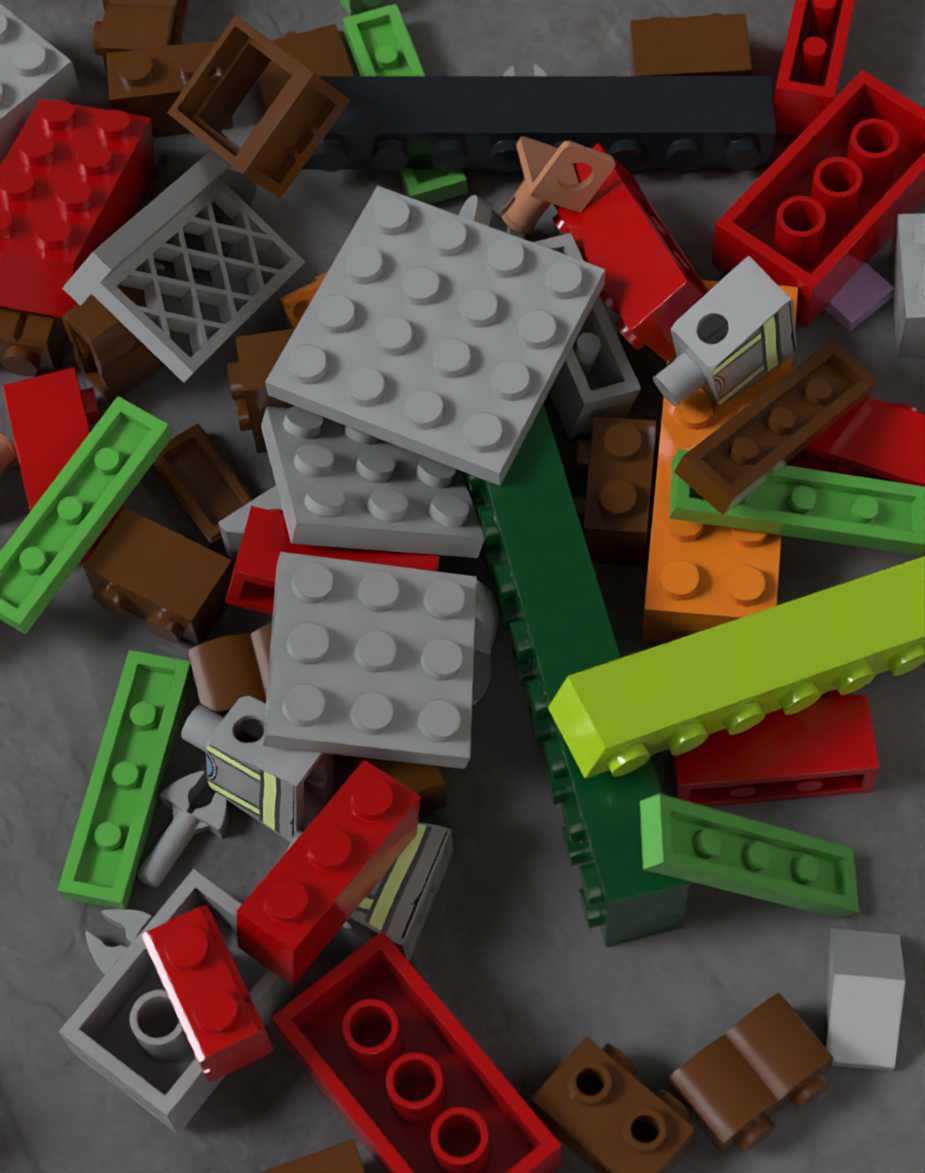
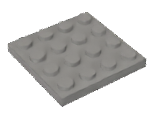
[265,186,605,486]

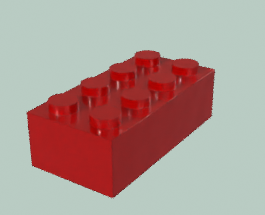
[711,70,925,328]
[0,99,156,318]
[271,930,562,1173]

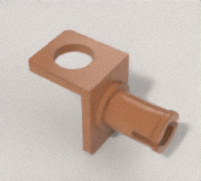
[501,136,616,234]

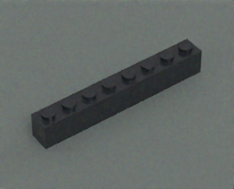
[302,76,776,172]

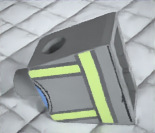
[653,256,798,407]
[181,696,333,842]
[287,822,454,962]

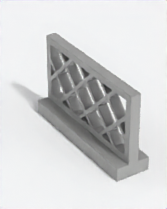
[62,150,305,383]

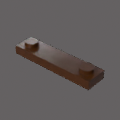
[674,340,879,515]

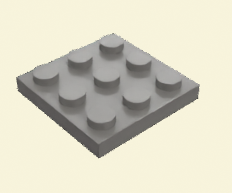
[261,406,485,558]
[263,552,477,769]

